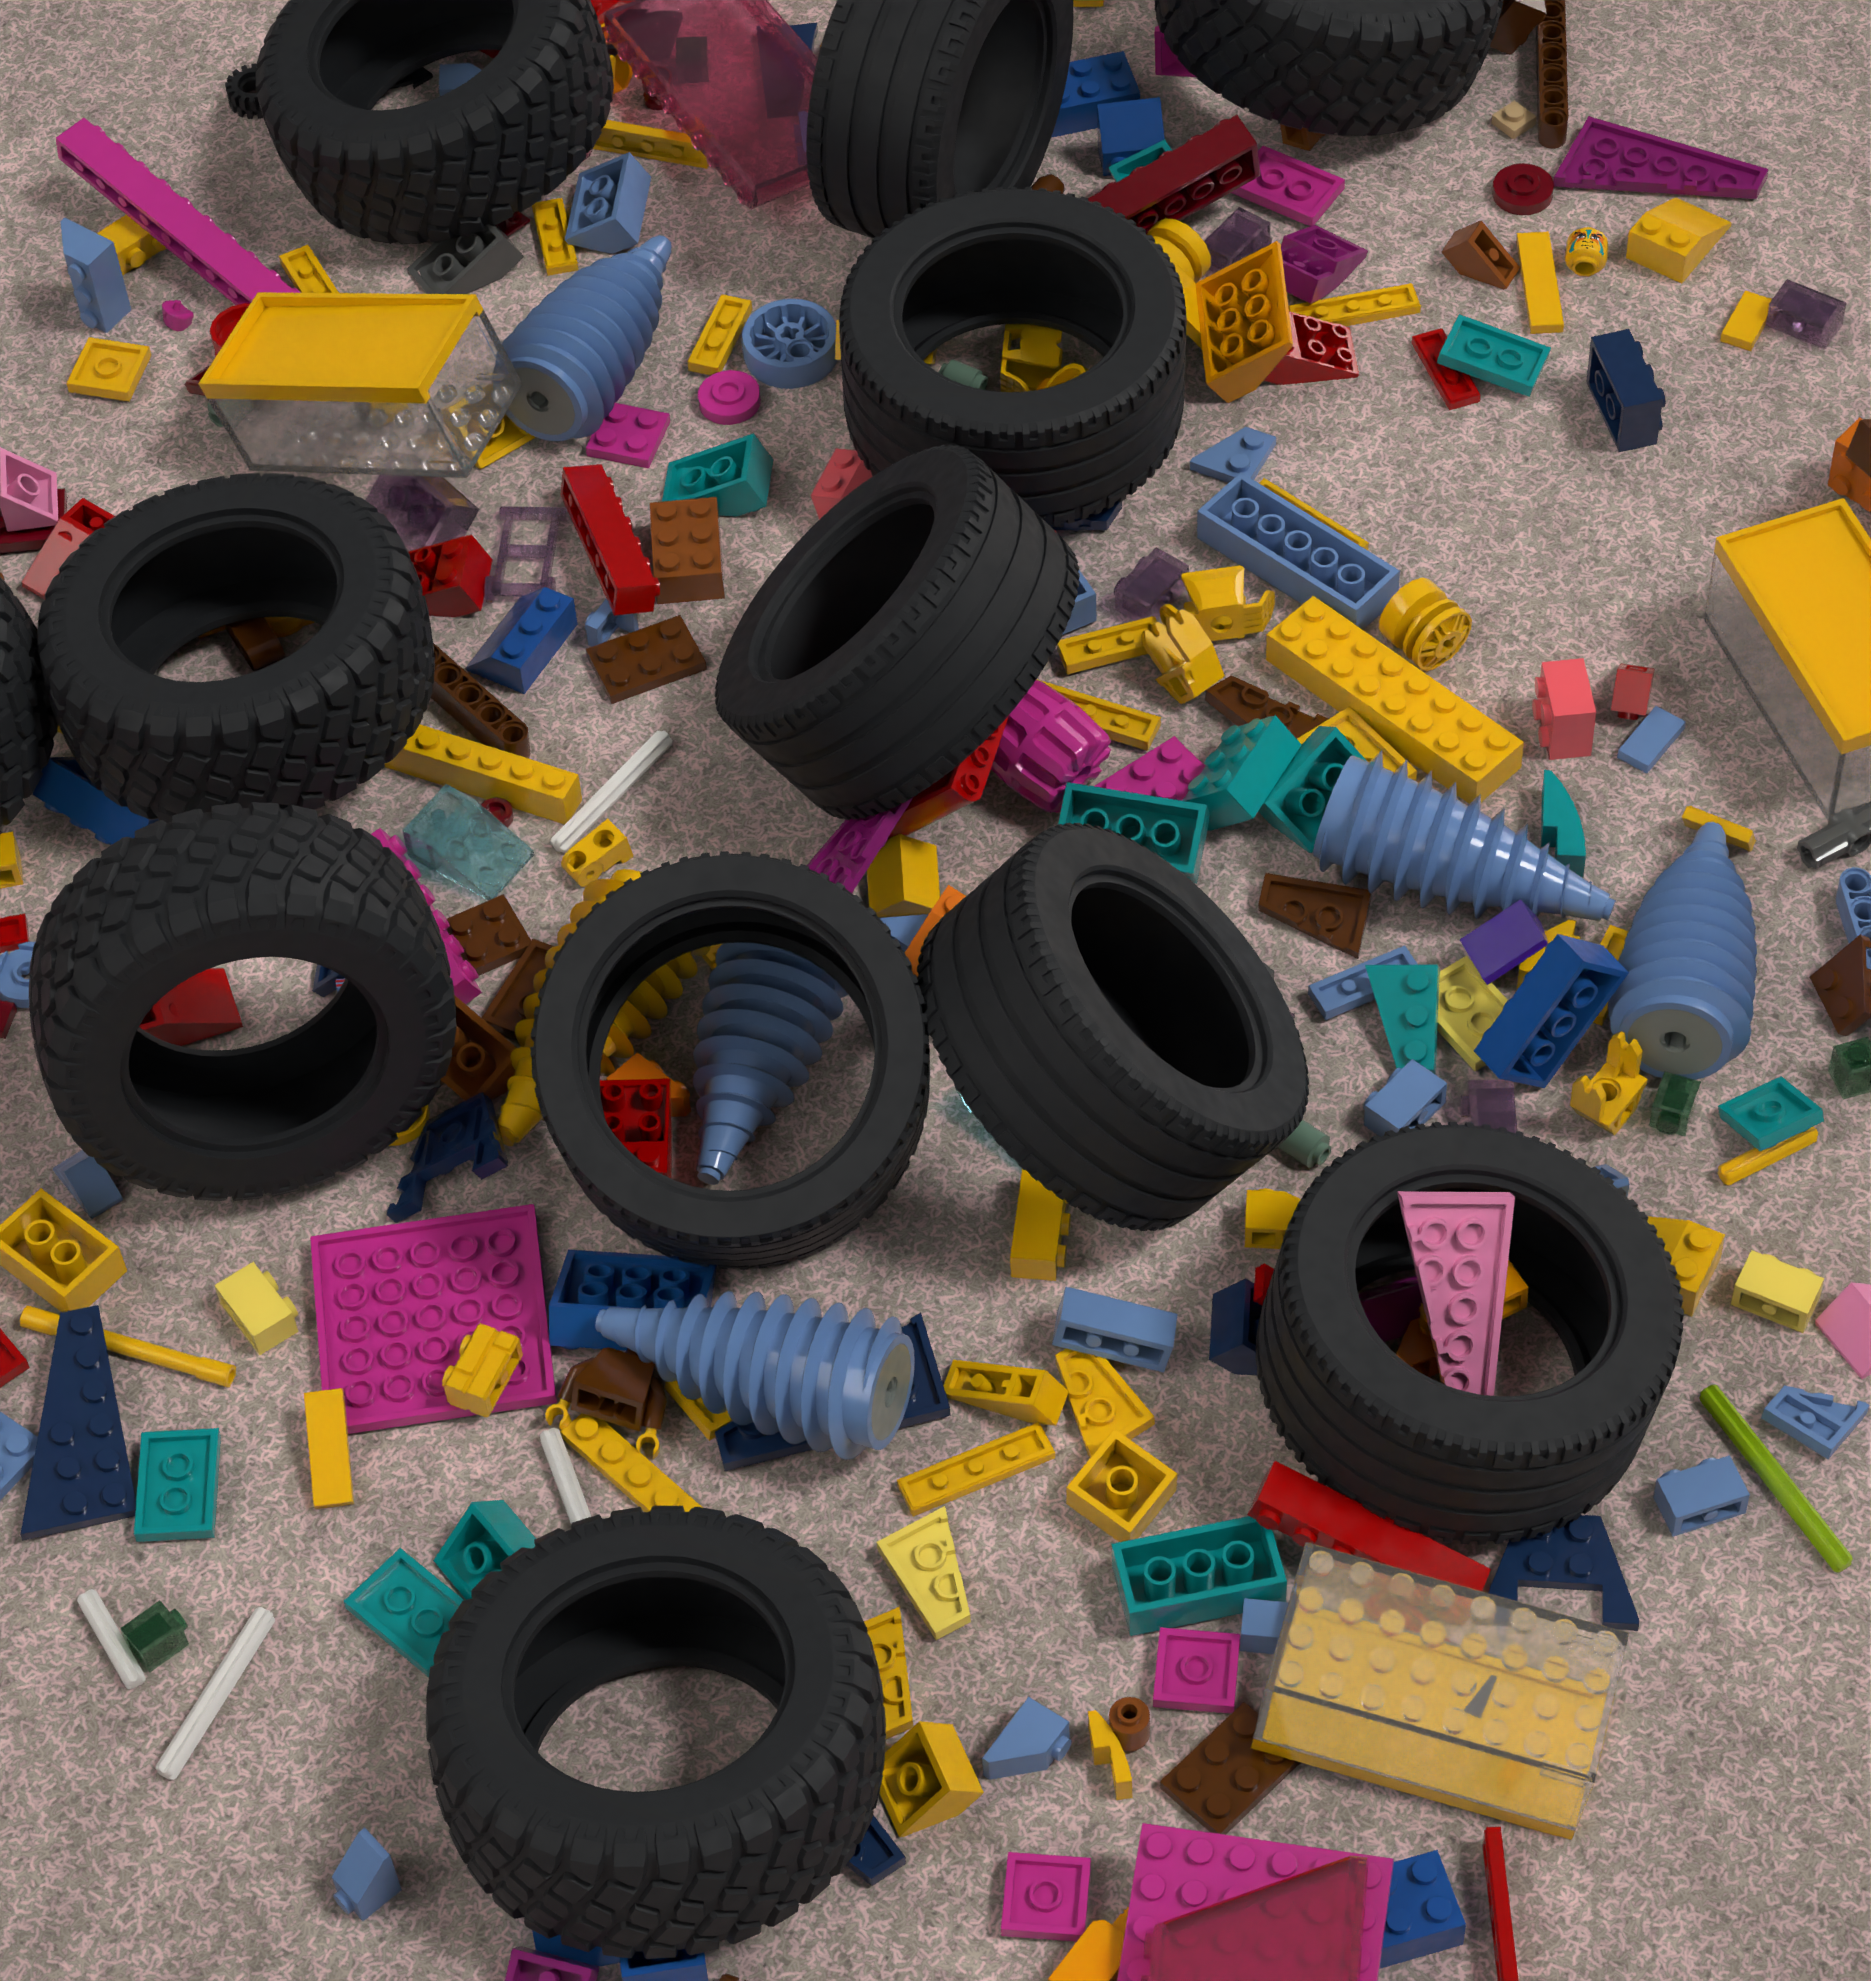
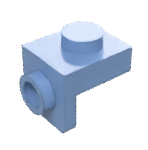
[585,598,639,647]

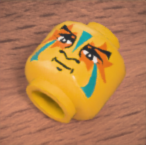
[1565,227,1609,277]

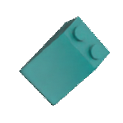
[662,433,774,516]

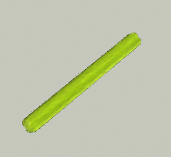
[1699,1384,1853,1573]

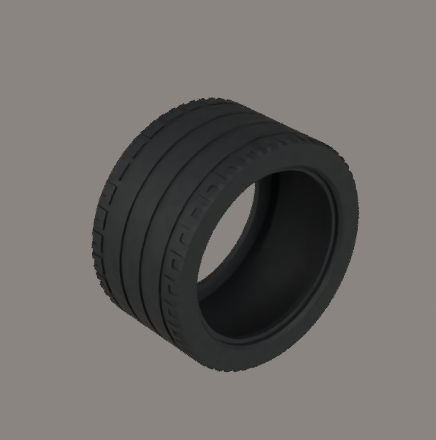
[530,851,930,1270]

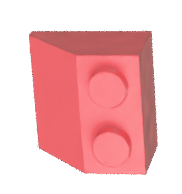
[811,448,873,520]

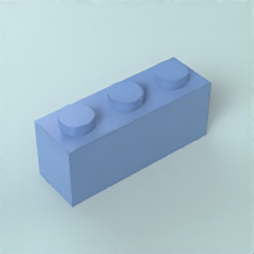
[1052,1287,1178,1373]

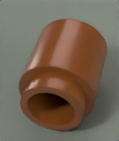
[1109,1697,1150,1751]

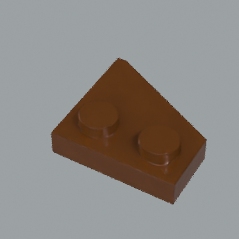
[1809,934,1871,1036]

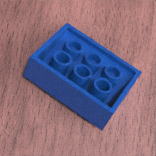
[549,1249,717,1351]

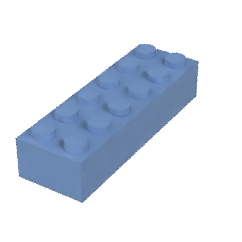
[1197,472,1400,630]

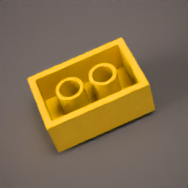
[0,1188,127,1312]

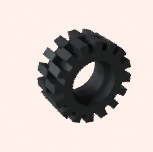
[225,63,263,119]

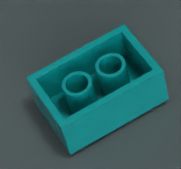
[1182,715,1302,831]

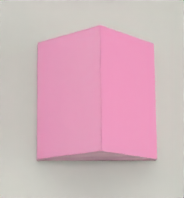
[0,447,58,532]
[1815,1282,1871,1379]

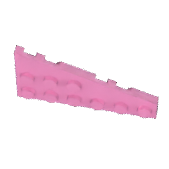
[1397,1191,1515,1396]

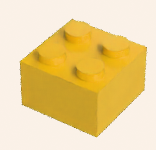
[1066,1428,1178,1542]

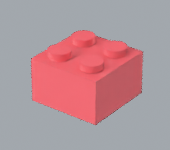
[1532,658,1596,760]

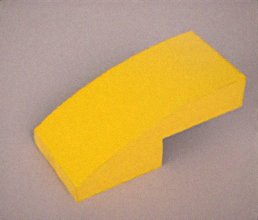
[1088,1710,1133,1800]

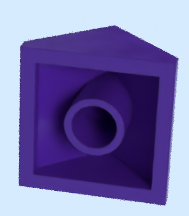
[1460,899,1549,985]

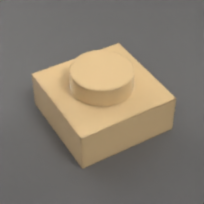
[1491,100,1537,139]

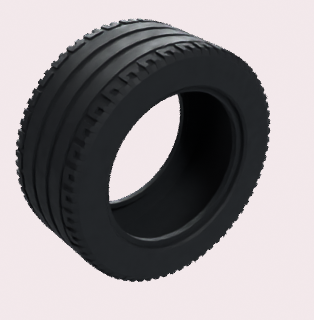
[806,0,1074,238]
[839,187,1187,527]
[715,445,1080,820]
[917,823,1309,1231]
[1255,1122,1684,1545]

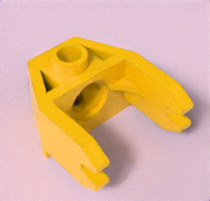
[1142,609,1225,704]
[1570,1031,1648,1136]

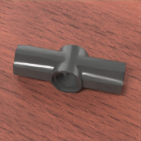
[1797,803,1871,869]

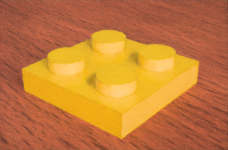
[66,337,152,402]

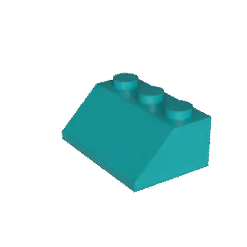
[1258,726,1367,853]
[433,1500,536,1600]

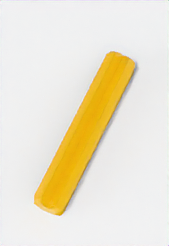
[1717,1126,1818,1185]

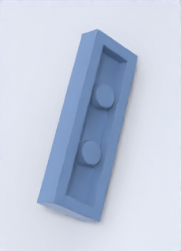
[1308,945,1418,1020]

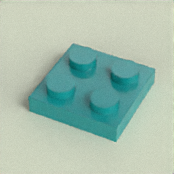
[1718,1076,1824,1151]

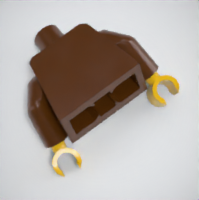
[545,1347,667,1459]

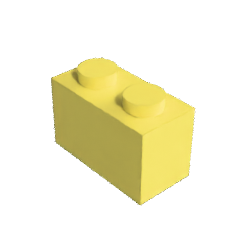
[1731,1250,1824,1333]
[214,1262,298,1355]

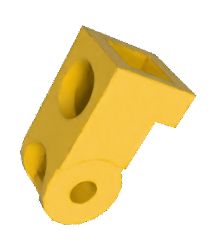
[561,819,634,887]

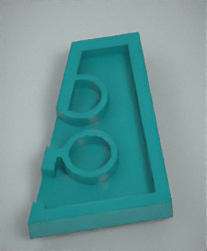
[1365,964,1440,1074]

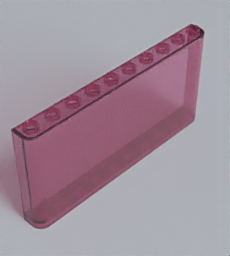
[602,0,818,209]

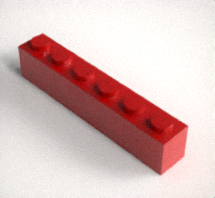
[560,464,660,616]
[1247,1461,1491,1623]

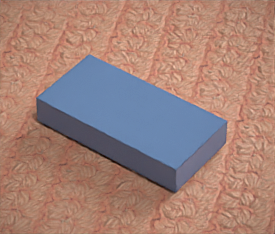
[1617,706,1686,773]

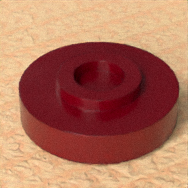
[1492,163,1554,215]

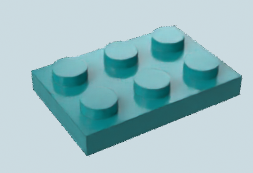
[1437,314,1551,397]
[134,1428,221,1542]
[344,1548,464,1678]

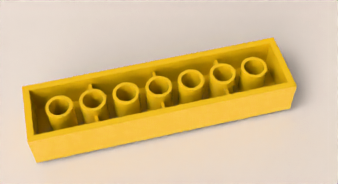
[1266,596,1524,804]

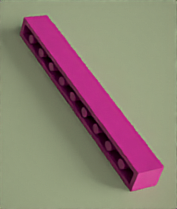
[56,118,301,305]

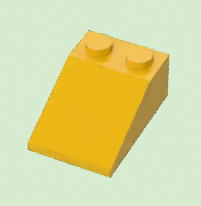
[1626,197,1732,284]
[1647,1216,1725,1317]

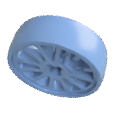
[741,299,837,389]

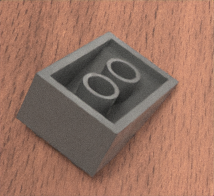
[407,224,524,294]

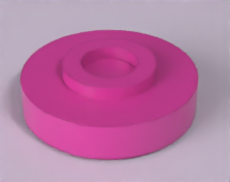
[698,370,761,425]

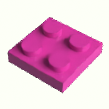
[586,403,670,468]
[1153,1627,1240,1714]
[1001,1852,1091,1942]

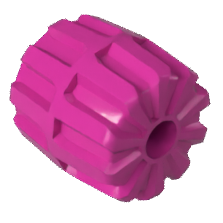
[991,680,1111,813]

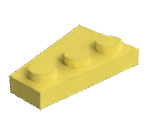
[876,1506,971,1640]

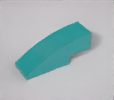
[1541,770,1586,877]

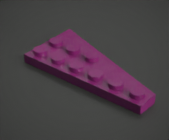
[1553,116,1769,199]
[806,797,913,893]

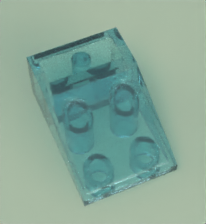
[402,784,535,900]

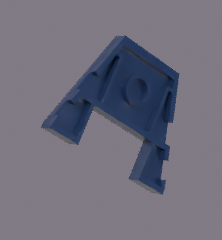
[386,1092,508,1223]
[1480,1515,1639,1631]

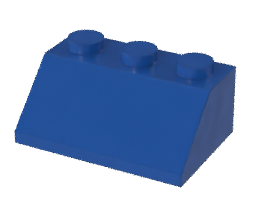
[466,587,578,694]

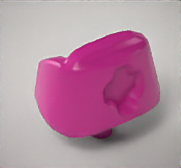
[162,300,194,331]

